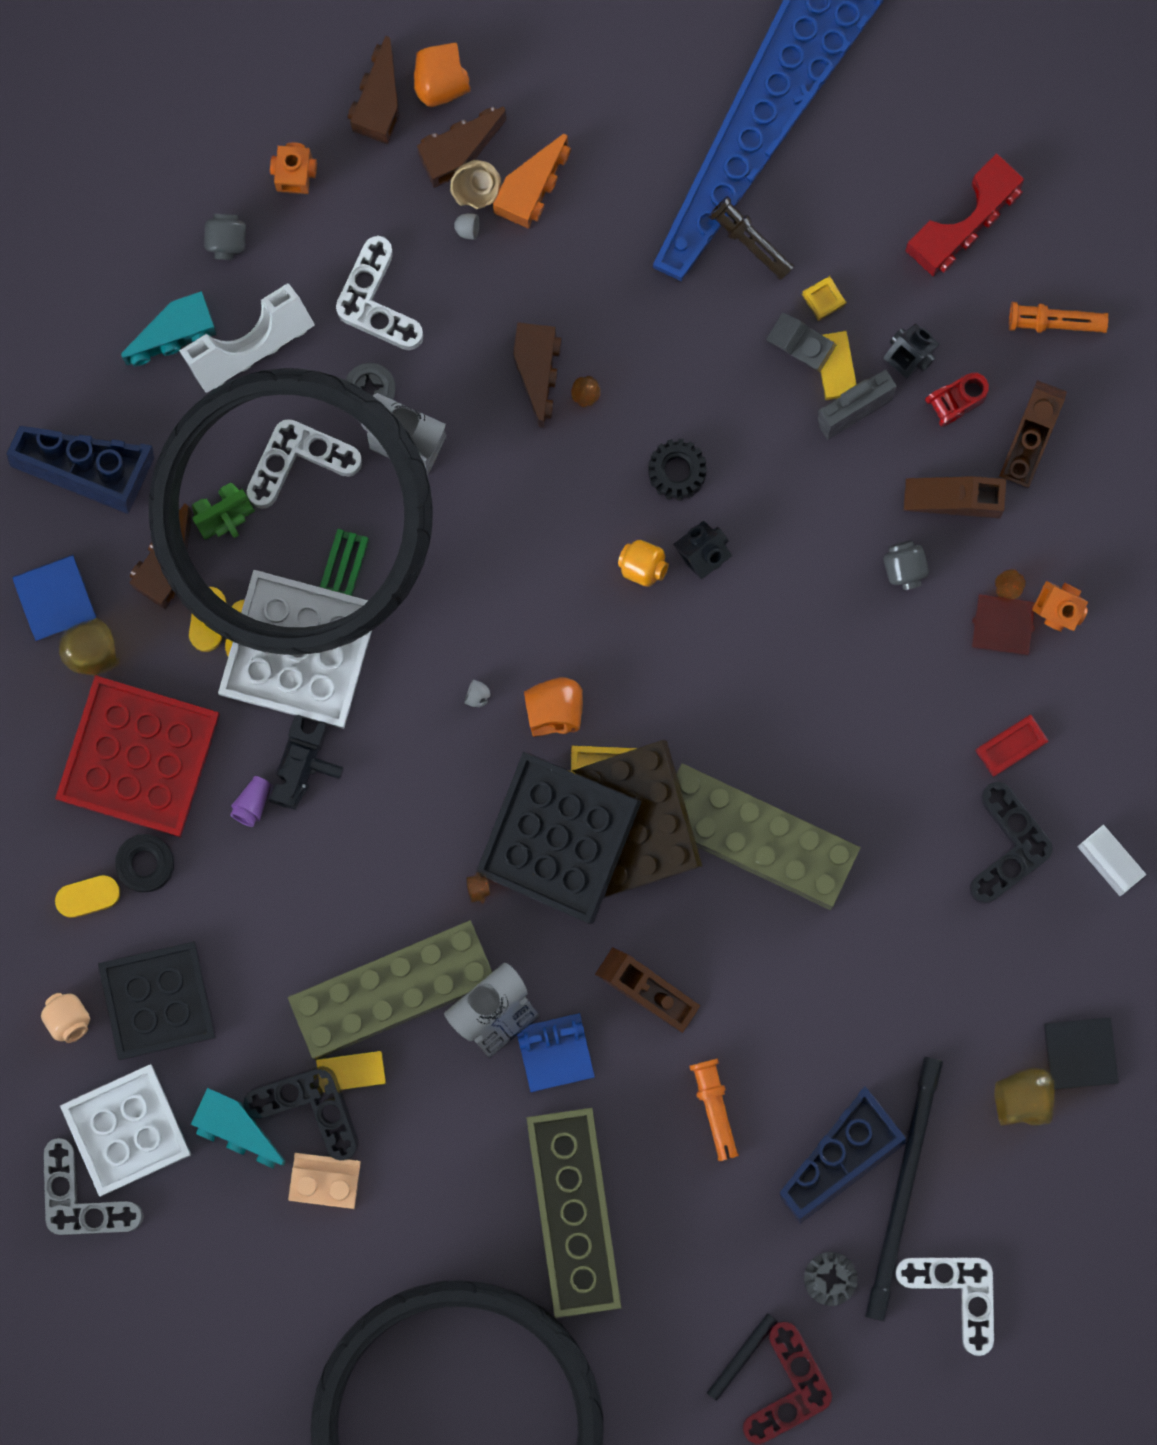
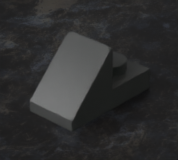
[766,312,837,372]

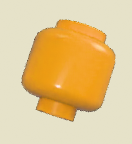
[618,540,669,587]

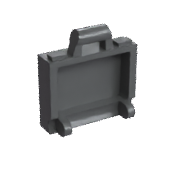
[817,369,897,440]

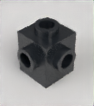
[883,323,940,379]
[673,521,732,580]

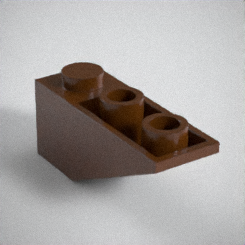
[348,36,399,145]
[417,106,507,188]
[513,322,562,428]
[999,380,1067,488]
[903,476,1006,519]
[129,503,192,609]

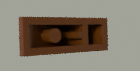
[595,947,701,1033]

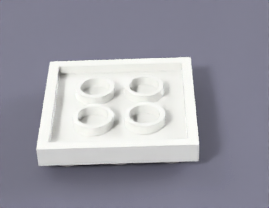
[60,1064,192,1197]

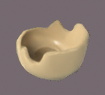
[450,160,501,209]

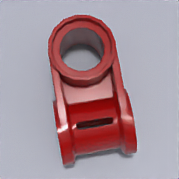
[925,373,989,427]

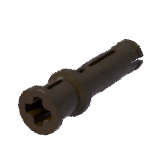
[708,196,794,280]

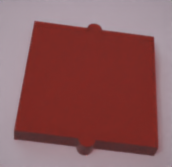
[972,594,1035,656]

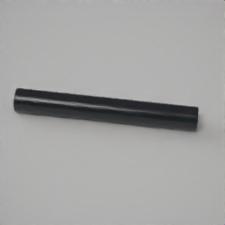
[707,1313,778,1401]

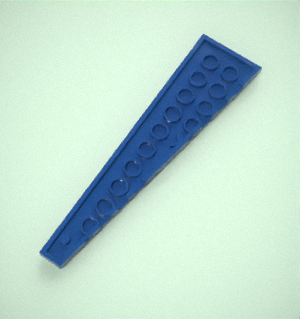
[653,0,884,281]

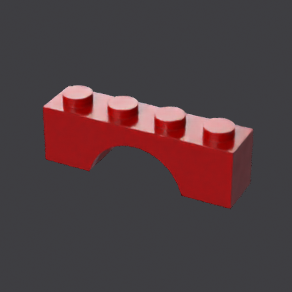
[905,153,1024,276]

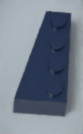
[6,426,154,514]
[779,1086,906,1224]

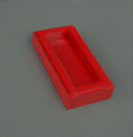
[975,714,1049,777]

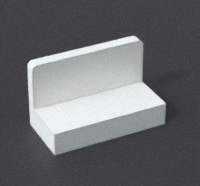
[1077,824,1147,896]

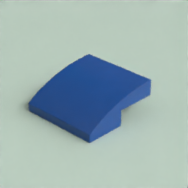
[12,554,97,641]

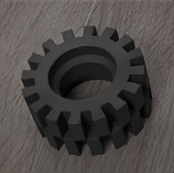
[648,439,707,501]

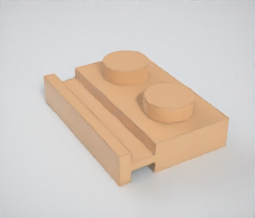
[288,1153,361,1209]

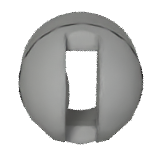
[454,213,479,240]
[464,679,491,708]

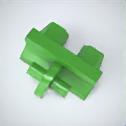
[192,483,255,540]

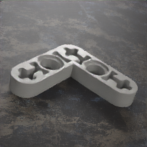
[44,1138,144,1235]

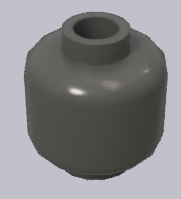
[204,214,246,260]
[883,540,929,590]

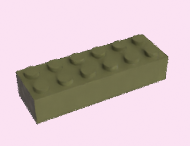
[676,763,861,910]
[287,920,492,1060]
[526,1108,621,1318]

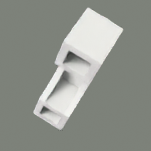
[180,283,315,393]

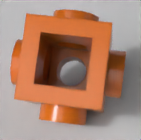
[270,142,317,194]
[1032,581,1088,632]

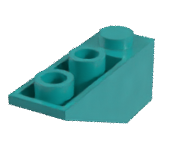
[121,291,217,367]
[191,1088,286,1169]

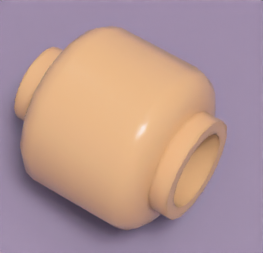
[41,993,90,1043]

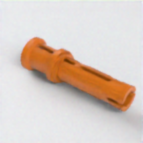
[1009,302,1108,333]
[689,1058,739,1161]

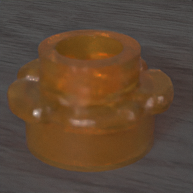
[571,376,601,407]
[995,569,1026,599]
[466,872,490,904]

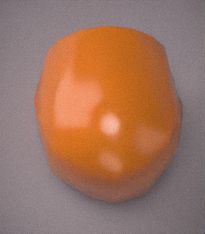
[414,43,470,107]
[524,677,583,737]

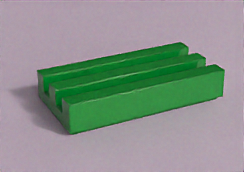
[320,529,369,596]

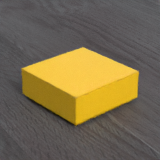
[802,276,846,321]

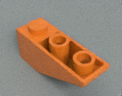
[493,133,571,229]

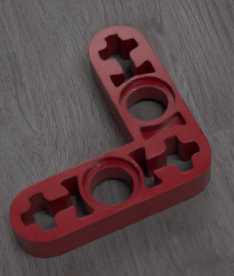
[743,1322,832,1444]

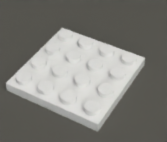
[218,570,372,729]

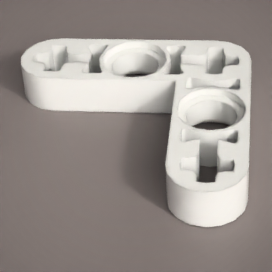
[336,236,423,350]
[247,419,362,509]
[895,1258,994,1356]

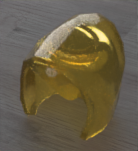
[59,618,120,675]
[994,1068,1055,1126]

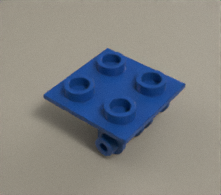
[518,1013,595,1092]

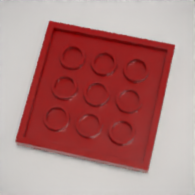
[55,675,220,838]

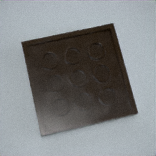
[572,740,703,899]

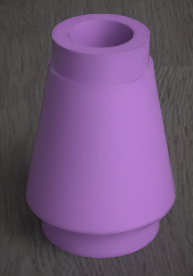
[230,776,271,827]

